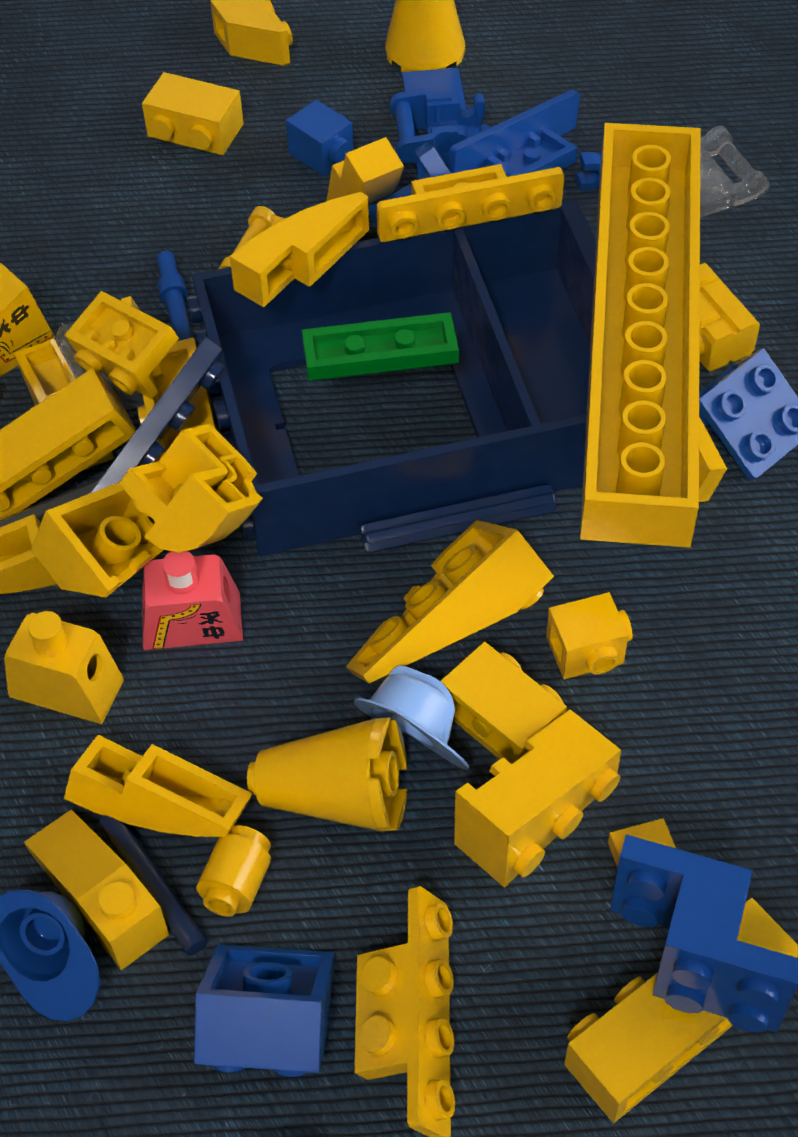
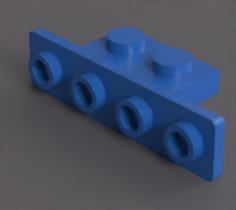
[448,89,580,177]

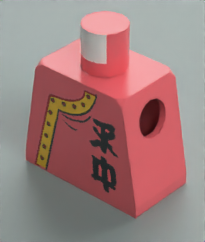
[142,551,243,650]

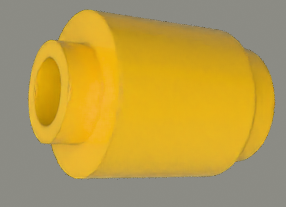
[196,825,271,917]

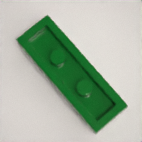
[302,312,459,381]

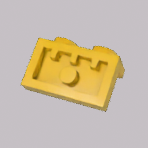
[64,291,179,399]

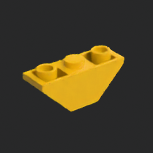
[210,0,293,66]

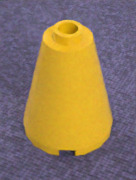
[385,0,465,72]
[247,717,407,832]

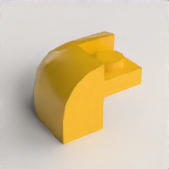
[119,423,263,553]

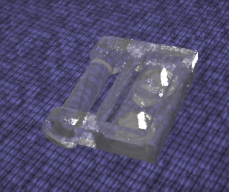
[700,125,770,218]

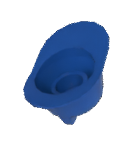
[0,890,100,1021]

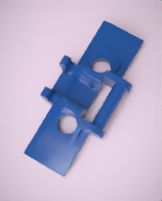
[389,68,490,178]

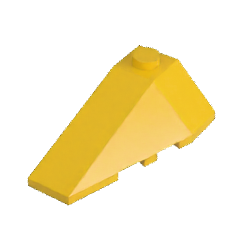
[346,520,554,684]

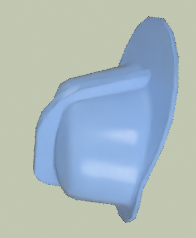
[354,665,469,770]

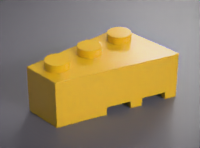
[454,710,622,888]

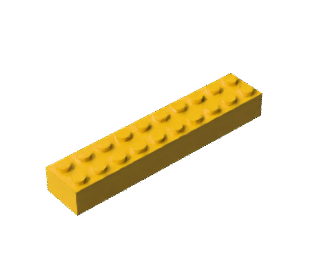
[580,123,701,548]

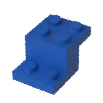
[610,835,798,1033]

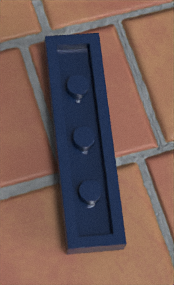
[91,337,226,493]

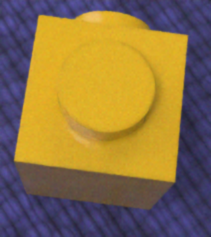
[546,592,633,680]

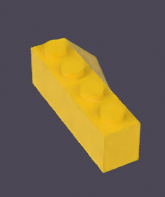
[31,482,163,598]

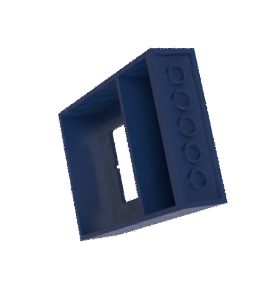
[186,199,596,556]

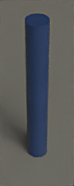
[99,815,208,956]

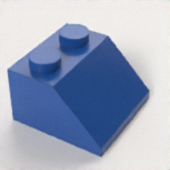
[194,944,335,1077]

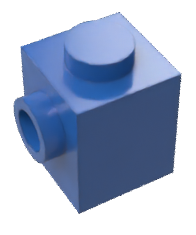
[286,99,354,176]

